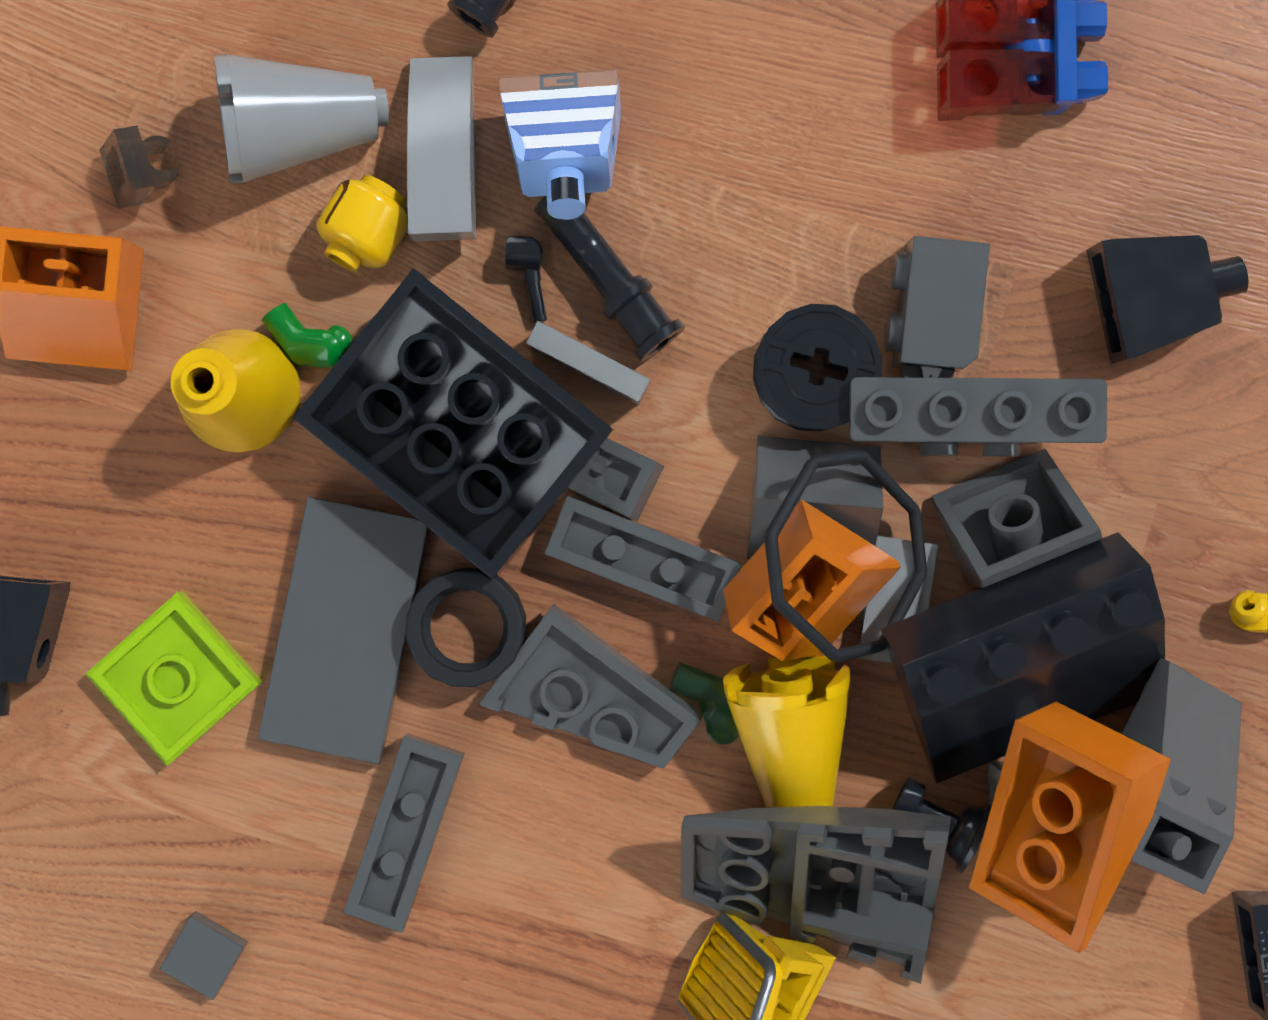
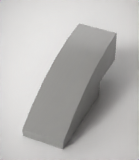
[407,56,477,242]

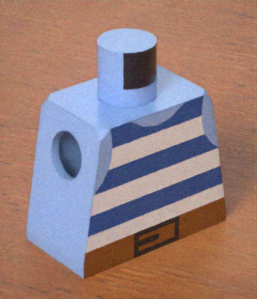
[498,69,621,220]

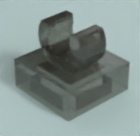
[99,125,178,209]

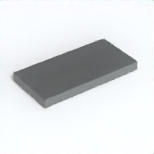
[258,497,430,764]

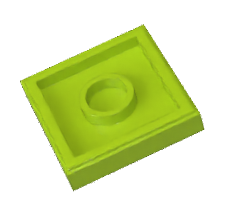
[86,591,263,766]

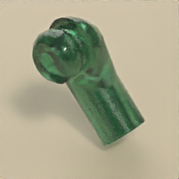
[669,661,739,745]

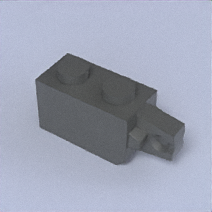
[884,236,990,378]

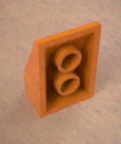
[969,702,1171,953]

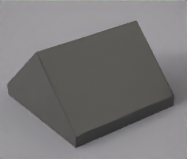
[746,436,883,559]
[931,449,1102,588]

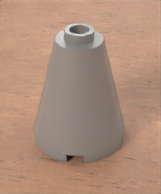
[214,54,389,184]

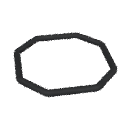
[764,449,927,662]

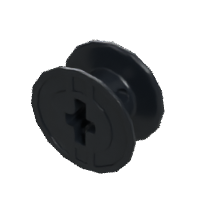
[753,304,882,432]

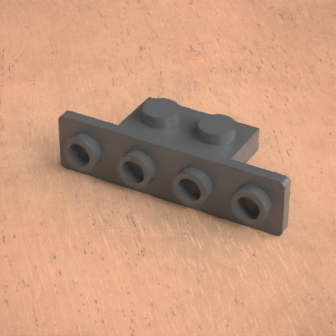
[849,377,1107,457]

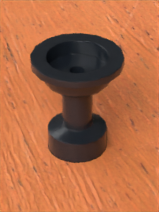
[892,777,992,874]

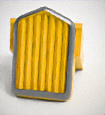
[677,913,836,1020]

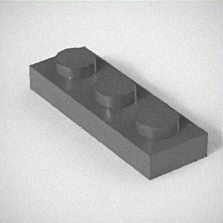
[545,496,742,622]
[343,733,465,933]

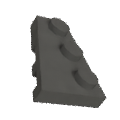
[479,604,702,769]

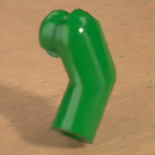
[261,303,354,368]

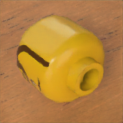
[316,174,408,273]

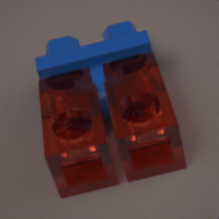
[936,0,1108,121]

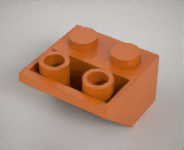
[0,226,144,371]
[723,499,901,661]

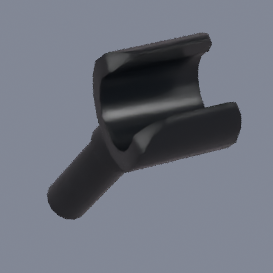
[505,236,547,323]

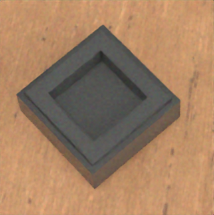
[160,911,248,1000]

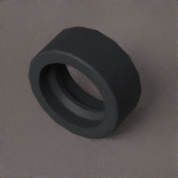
[406,568,527,687]

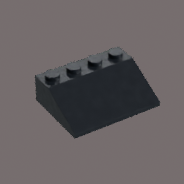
[293,268,613,579]
[880,532,1165,783]

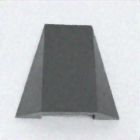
[681,806,951,984]

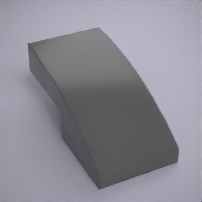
[569,438,664,521]

